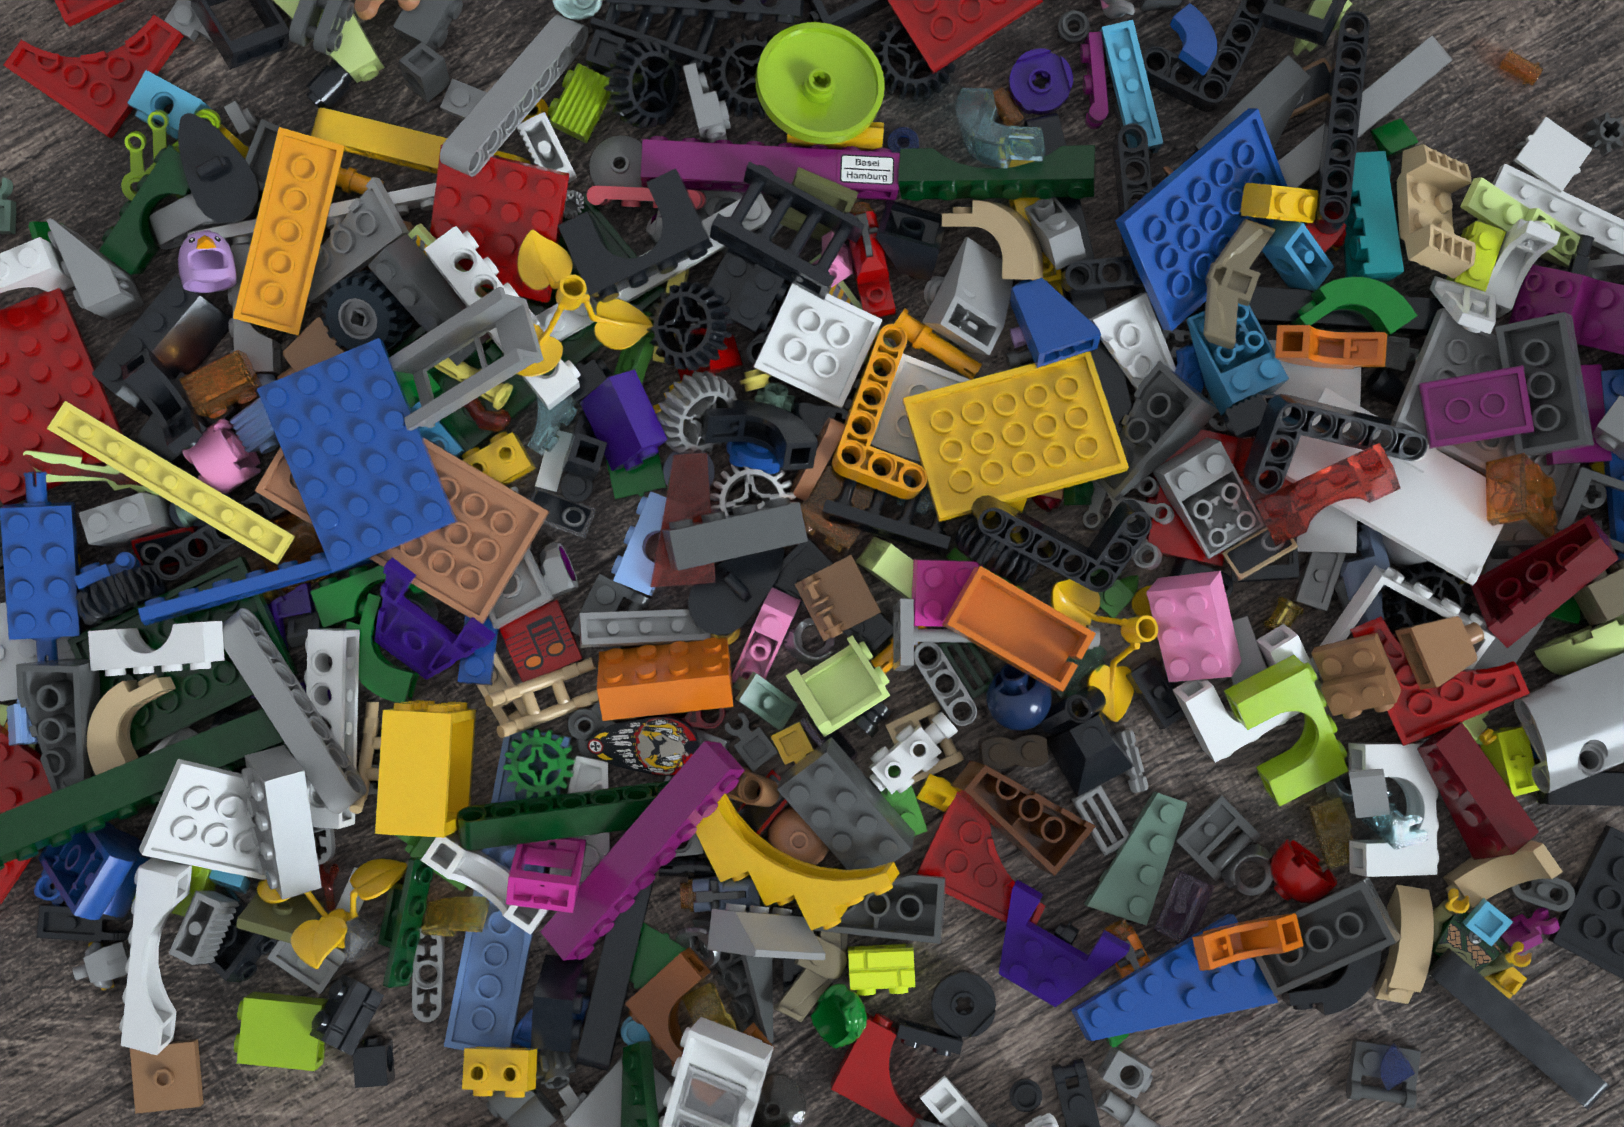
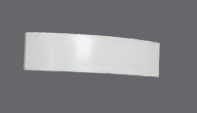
[919,1075,989,1127]

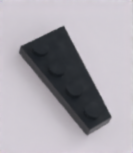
[773,536,893,651]

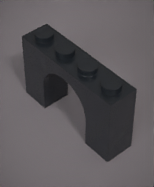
[558,168,713,303]

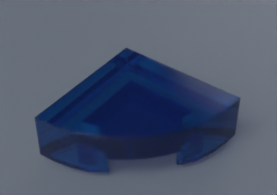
[1381,1043,1415,1091]

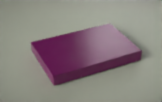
[1546,364,1612,465]
[1418,365,1534,449]

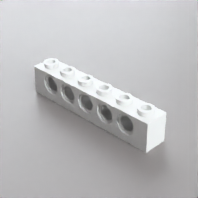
[424,226,581,410]
[304,628,360,829]

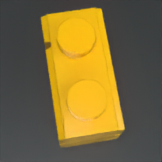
[1240,183,1319,223]

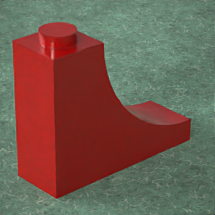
[831,1013,923,1127]

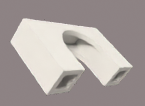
[0,237,75,293]
[1173,624,1323,763]
[1348,742,1439,877]

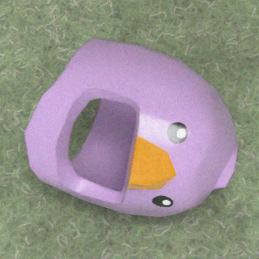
[178,230,237,293]

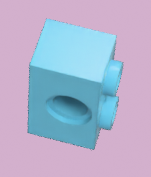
[127,70,211,140]

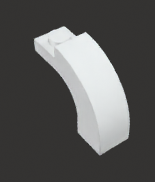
[1486,219,1561,318]

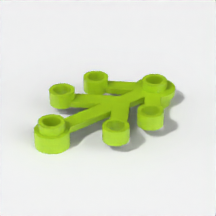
[121,108,221,201]

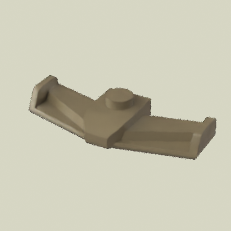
[1203,219,1276,349]
[773,931,849,1022]

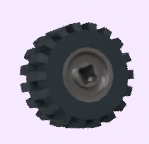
[321,269,413,351]

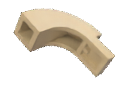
[942,200,1043,280]
[87,674,176,775]
[1374,885,1434,1004]

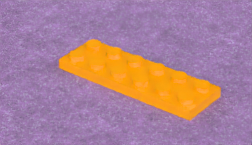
[233,127,345,336]

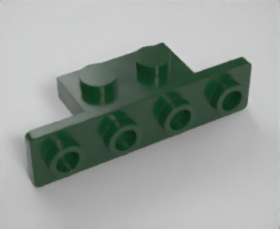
[378,857,433,988]

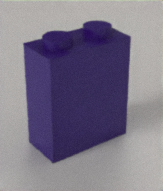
[580,369,668,472]

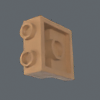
[1311,633,1401,719]

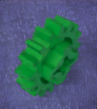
[503,728,576,798]

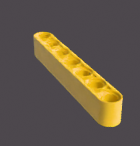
[311,108,531,174]

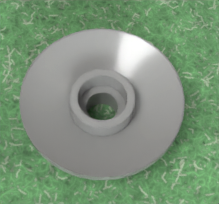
[589,136,646,188]

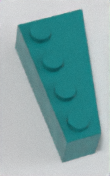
[1339,151,1404,284]

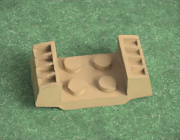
[1397,144,1476,279]

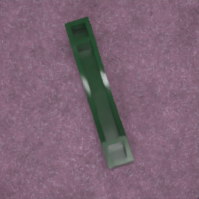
[898,145,1096,201]

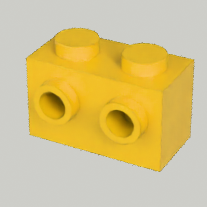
[462,431,536,486]
[462,1046,538,1098]

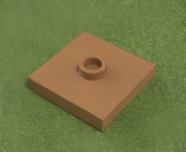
[130,1039,204,1114]

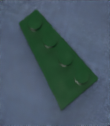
[621,1041,659,1127]

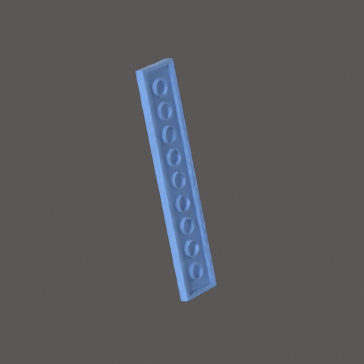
[444,729,571,1050]

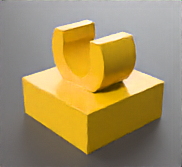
[1484,967,1527,999]

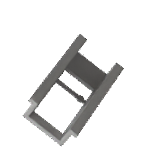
[389,287,544,431]

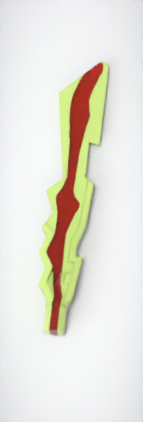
[23,450,158,496]

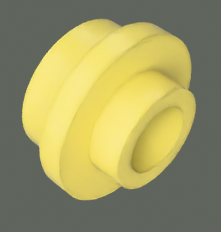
[740,369,771,392]

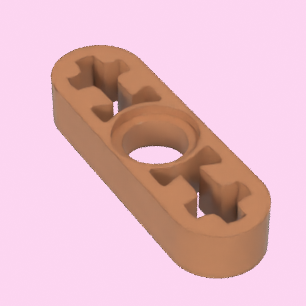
[790,417,845,501]

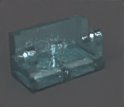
[1362,789,1428,850]

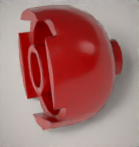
[1270,839,1337,903]

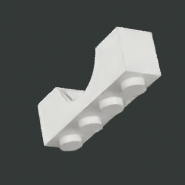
[88,621,225,676]
[421,833,549,935]

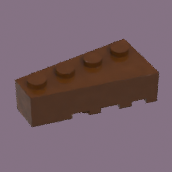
[951,761,1096,876]

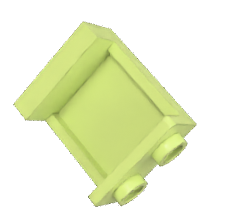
[786,635,890,737]

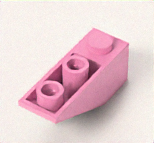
[732,587,801,683]

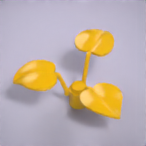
[517,230,653,377]
[1051,579,1158,722]
[257,858,408,969]

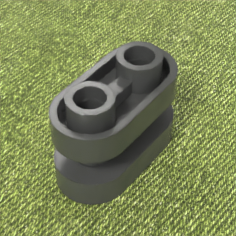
[289,0,354,55]

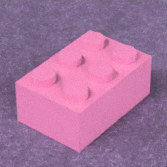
[1147,571,1242,682]

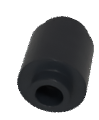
[306,61,354,109]

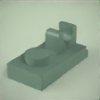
[733,672,798,731]

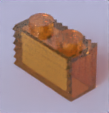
[180,349,262,418]

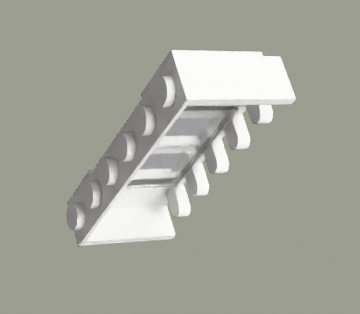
[659,1017,774,1127]

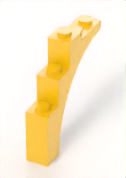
[696,794,900,931]

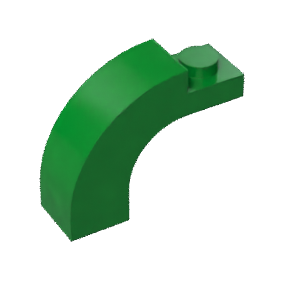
[1291,277,1418,336]
[345,594,419,703]

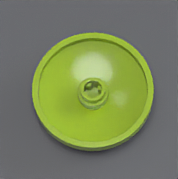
[755,22,885,144]

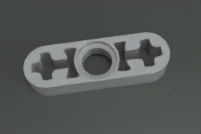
[412,925,445,1022]

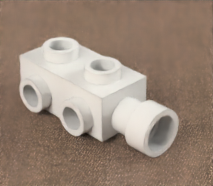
[869,712,958,794]

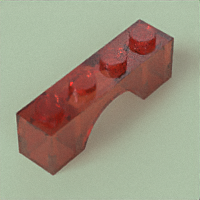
[1254,443,1401,546]

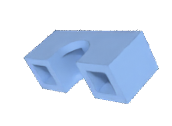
[611,491,688,596]

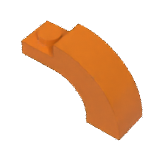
[1275,325,1387,369]
[1192,913,1304,971]

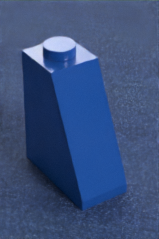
[1010,278,1101,368]

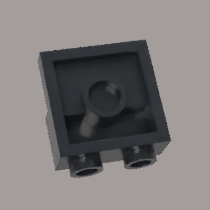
[708,249,790,335]
[208,888,277,983]

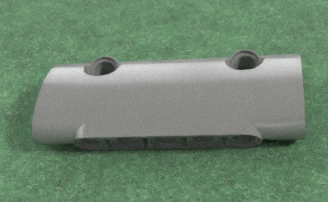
[1514,653,1624,793]

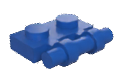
[73,552,141,591]

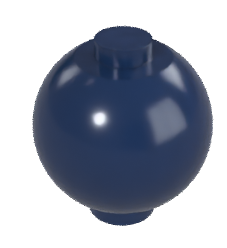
[986,664,1052,731]

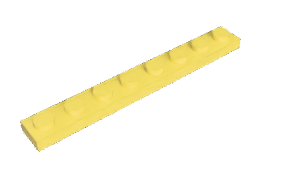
[47,401,295,564]

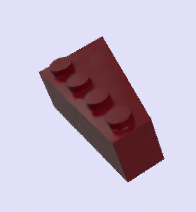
[1471,515,1619,648]
[1417,722,1539,860]

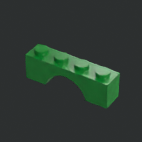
[310,565,427,628]

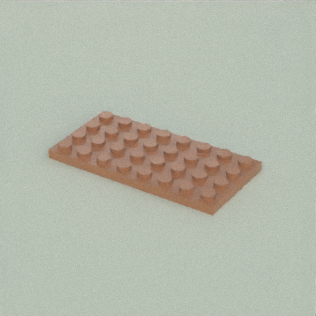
[255,437,549,624]

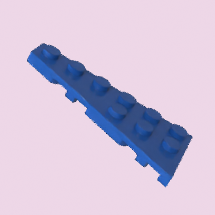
[1071,914,1279,1041]

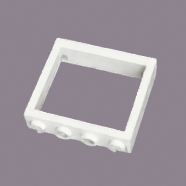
[1310,565,1495,675]

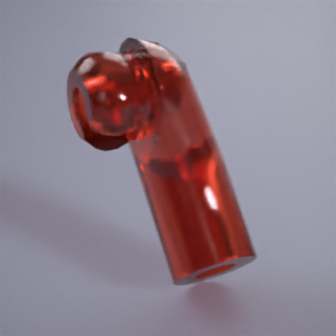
[464,398,511,432]

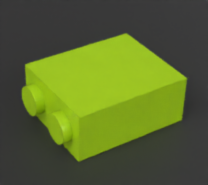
[234,992,329,1071]

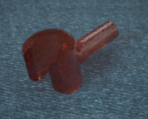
[319,863,339,911]

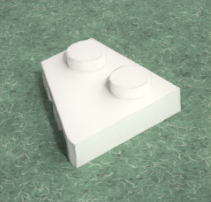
[1430,276,1496,334]

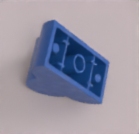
[38,821,152,920]

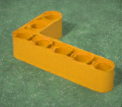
[832,324,928,500]

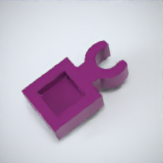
[1499,907,1560,955]

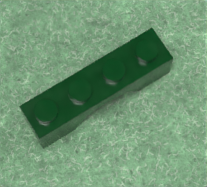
[99,145,191,274]

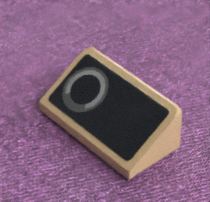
[1222,520,1298,581]

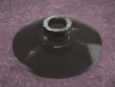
[751,1073,806,1127]

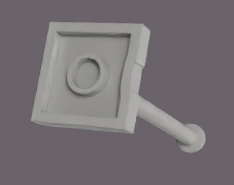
[893,599,1100,671]

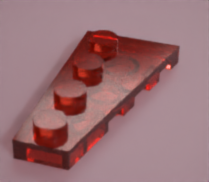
[650,453,716,587]

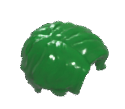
[811,984,867,1048]

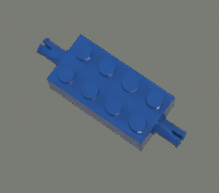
[0,471,83,662]

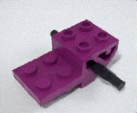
[1508,234,1624,355]

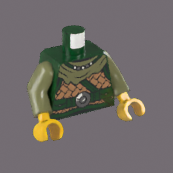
[1427,888,1532,985]

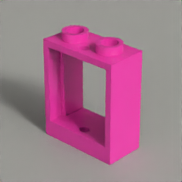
[506,838,586,913]

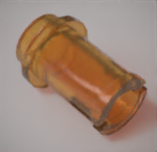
[1498,49,1543,86]
[987,86,1025,130]

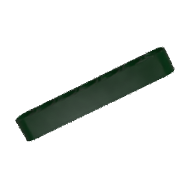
[457,781,670,850]

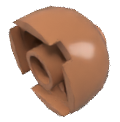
[767,806,829,865]

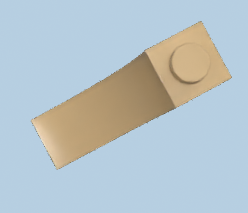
[1443,840,1563,908]

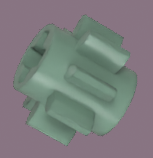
[755,383,795,413]

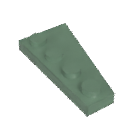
[1084,791,1187,926]

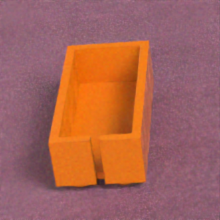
[942,566,1096,692]
[597,638,733,721]

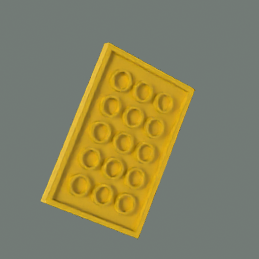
[902,351,1129,522]

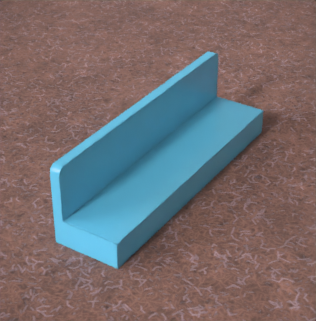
[1100,20,1163,153]

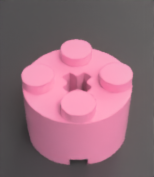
[182,419,261,494]

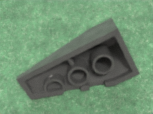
[1194,55,1311,152]

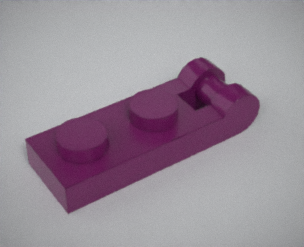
[1080,31,1108,129]

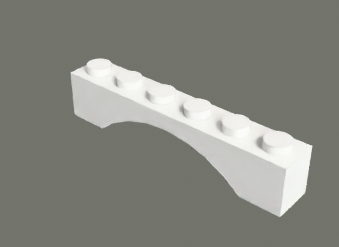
[119,857,192,1055]

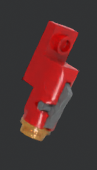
[848,202,896,317]

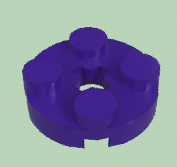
[1008,48,1073,115]

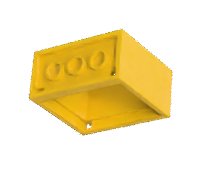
[375,700,476,838]

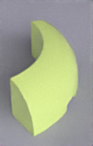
[1534,614,1624,675]

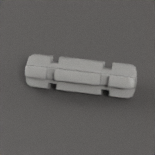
[1116,729,1149,793]

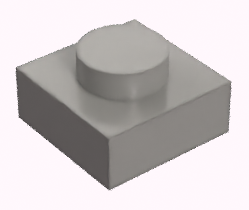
[224,101,259,143]

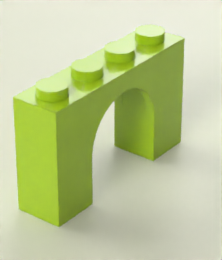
[1224,655,1349,807]

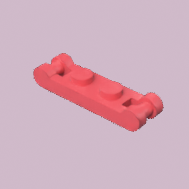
[587,186,707,210]

